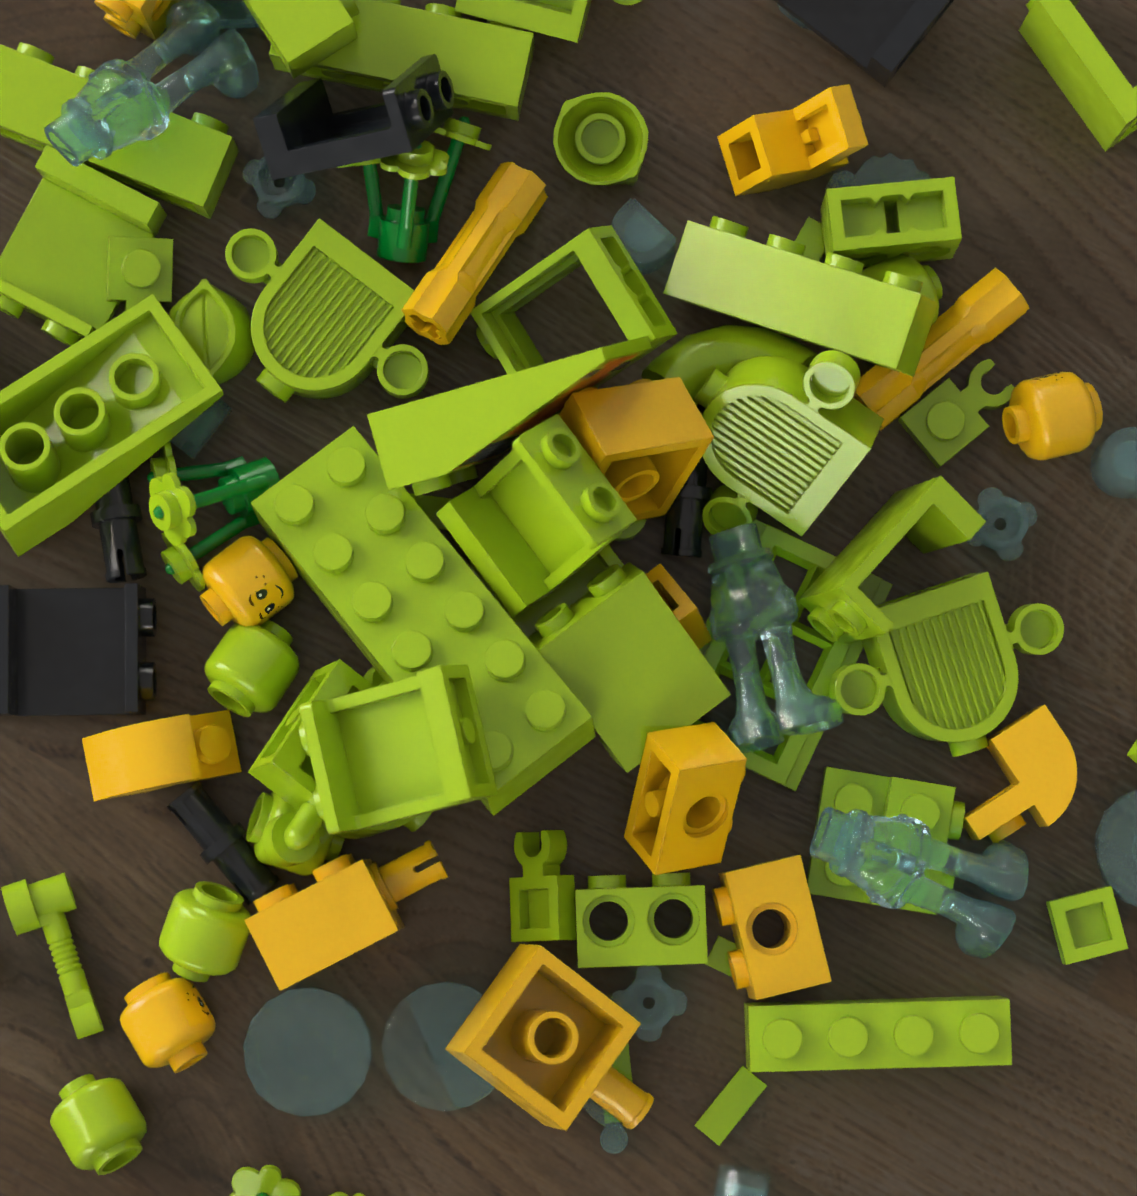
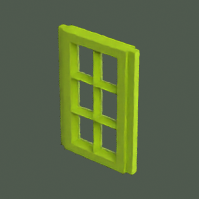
[692,519,893,791]

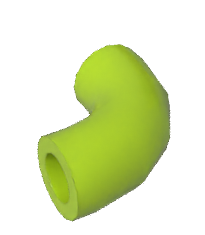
[641,325,818,406]

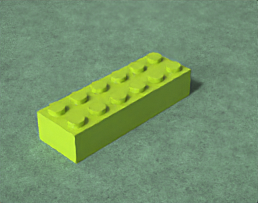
[251,426,596,816]

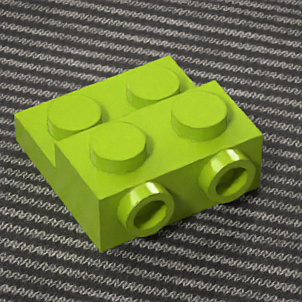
[807,767,965,915]

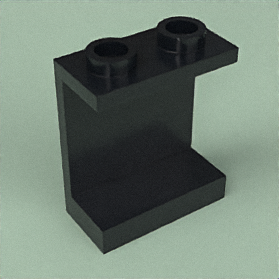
[774,0,955,87]
[0,583,157,716]

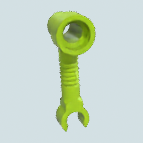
[1,872,104,1039]

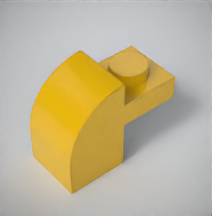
[717,84,868,196]
[963,704,1077,844]
[82,710,242,801]

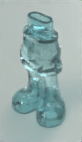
[44,0,259,167]
[707,523,844,753]
[810,807,1029,959]

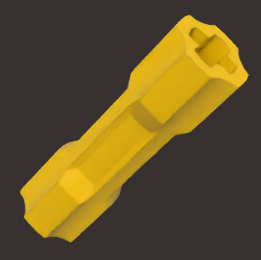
[401,162,548,345]
[853,268,1030,431]

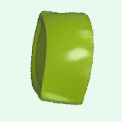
[553,92,649,186]
[168,279,255,385]

